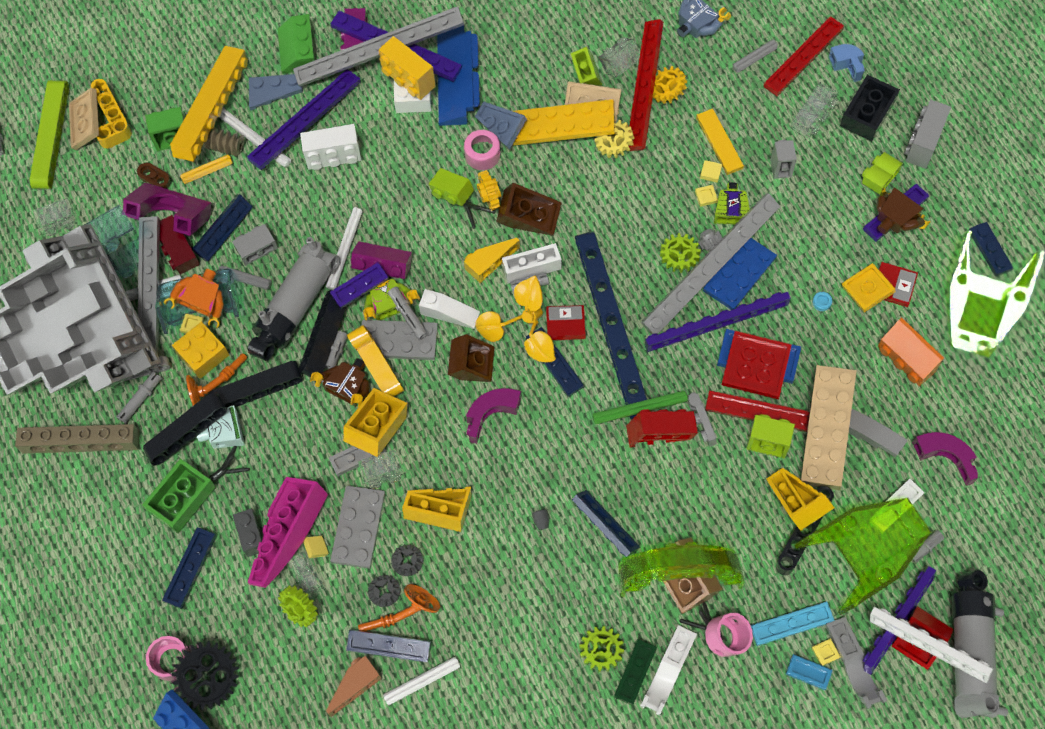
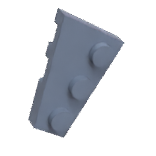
[249,74,303,111]
[475,101,527,150]

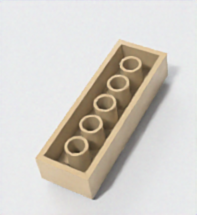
[801,365,857,490]

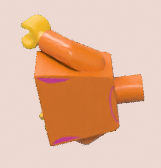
[164,269,224,328]

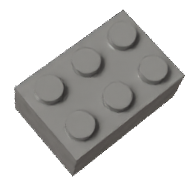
[904,99,951,169]

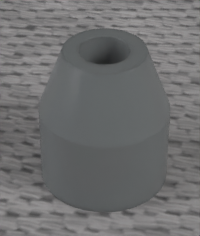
[532,509,549,530]

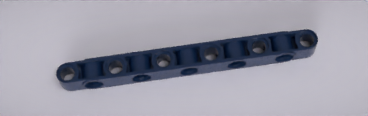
[575,231,647,420]

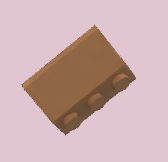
[652,537,723,614]

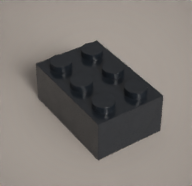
[840,74,900,141]

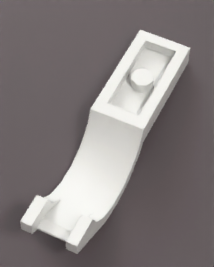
[641,625,697,716]

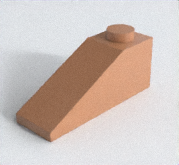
[326,656,382,717]

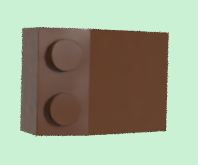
[496,183,562,236]

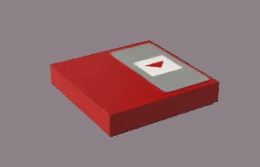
[879,262,918,307]
[546,305,586,340]

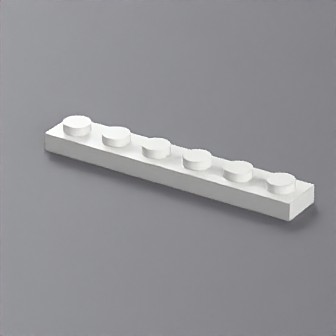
[870,607,993,683]

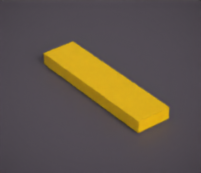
[696,109,744,175]

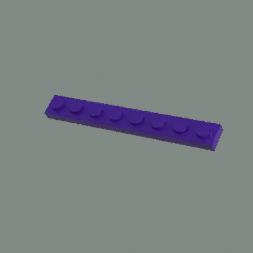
[330,10,462,82]
[247,69,361,170]
[645,292,791,353]

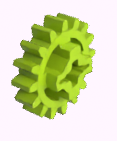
[660,233,701,273]
[278,585,318,627]
[579,626,624,672]

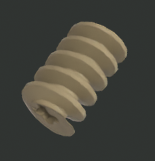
[204,128,245,156]

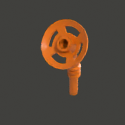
[186,353,247,406]
[358,584,440,631]

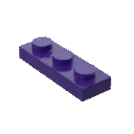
[330,262,388,309]

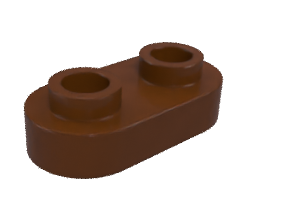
[137,163,171,189]

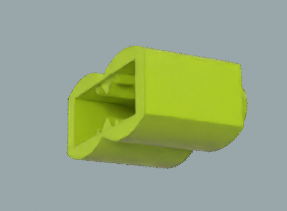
[862,152,903,194]

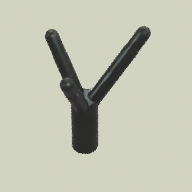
[463,200,496,229]
[208,446,250,483]
[679,602,725,641]

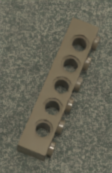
[15,424,140,454]

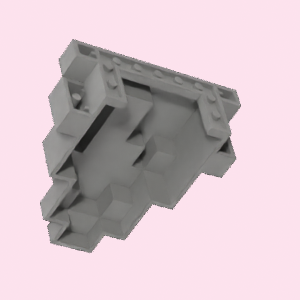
[0,224,161,395]

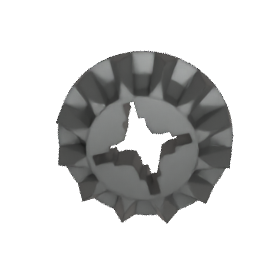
[391,544,423,576]
[368,574,400,607]

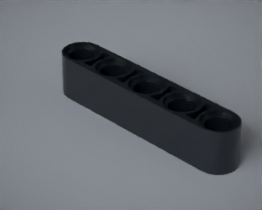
[299,290,346,377]
[208,361,303,408]
[143,392,227,466]
[776,486,834,576]

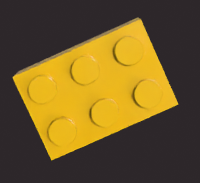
[378,36,436,100]
[343,388,408,457]

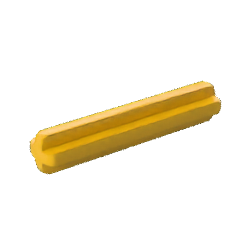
[180,154,232,184]

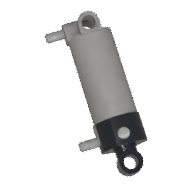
[248,237,340,361]
[952,570,1008,718]

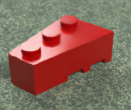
[626,409,698,447]

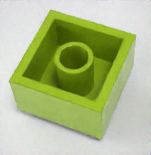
[746,414,795,459]

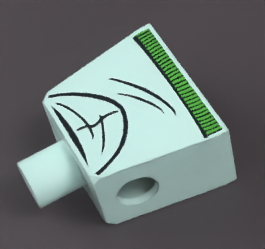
[197,405,245,449]

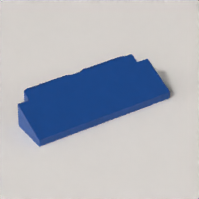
[437,25,480,126]

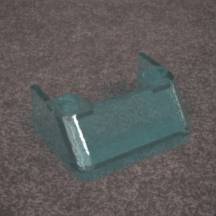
[84,205,139,278]
[155,268,239,334]

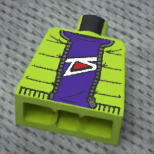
[714,182,750,225]

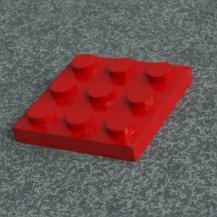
[721,331,792,400]

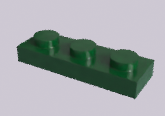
[614,639,657,706]

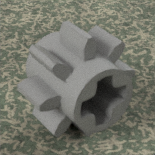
[698,229,722,251]

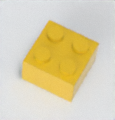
[172,321,229,379]

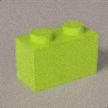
[570,46,603,86]
[428,168,474,206]

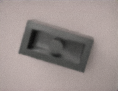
[233,508,263,557]

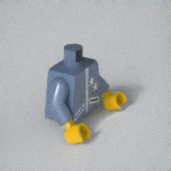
[677,0,731,38]

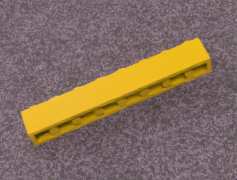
[170,46,248,162]

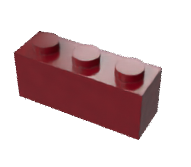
[159,215,200,275]

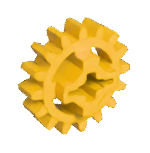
[653,66,688,104]
[476,170,501,211]

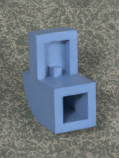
[829,44,864,82]

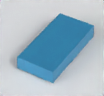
[786,654,833,690]

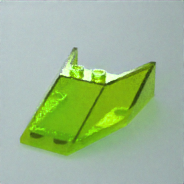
[950,230,1045,357]
[794,498,931,615]

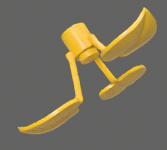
[475,275,556,362]

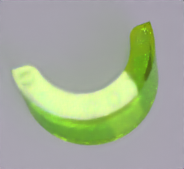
[618,542,745,597]

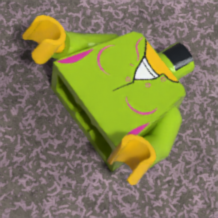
[363,279,420,321]

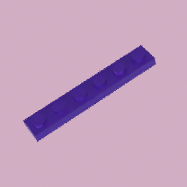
[863,566,936,675]

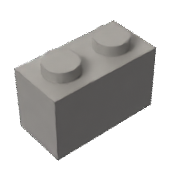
[770,140,797,179]
[232,224,278,266]

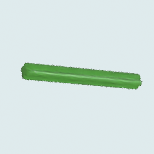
[593,391,688,424]

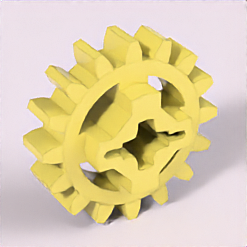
[594,120,634,158]

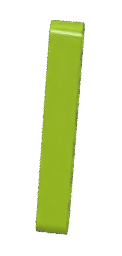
[30,80,69,189]

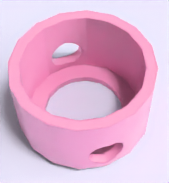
[464,130,500,170]
[705,613,753,657]
[146,636,190,681]

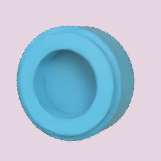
[812,292,832,311]

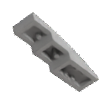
[849,409,908,458]

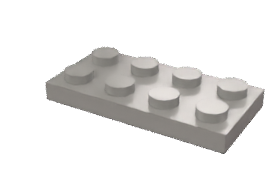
[359,320,438,360]
[330,486,385,569]

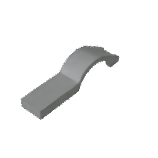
[826,617,887,709]

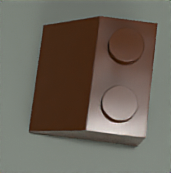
[448,334,495,382]

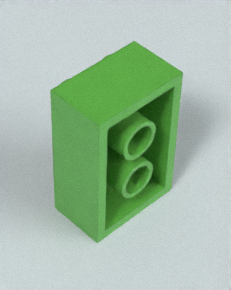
[142,458,216,534]

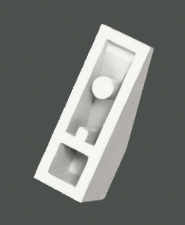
[419,289,480,329]

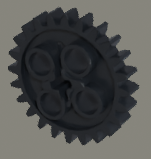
[170,641,239,710]

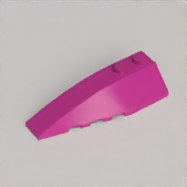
[248,477,328,588]

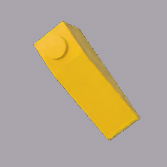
[464,238,520,283]

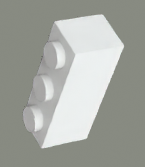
[502,243,561,284]

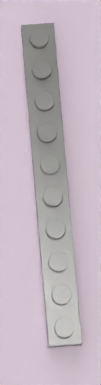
[293,6,465,87]
[641,193,781,335]

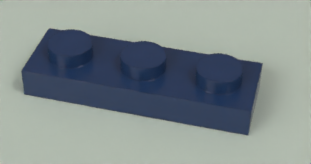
[969,222,1013,277]

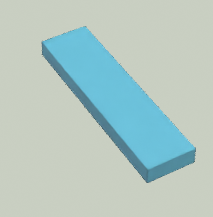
[751,602,835,646]

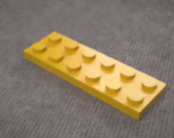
[512,99,615,146]

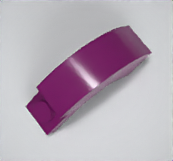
[466,388,521,444]
[912,432,978,486]

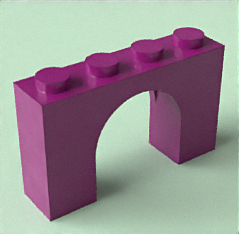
[123,183,211,236]

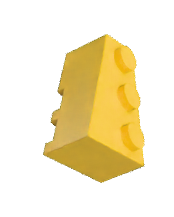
[766,468,834,531]
[402,487,471,532]

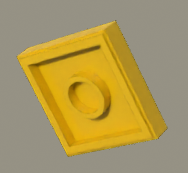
[841,263,896,313]

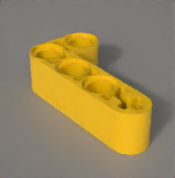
[91,79,132,149]
[347,325,404,397]

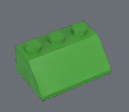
[278,14,316,74]

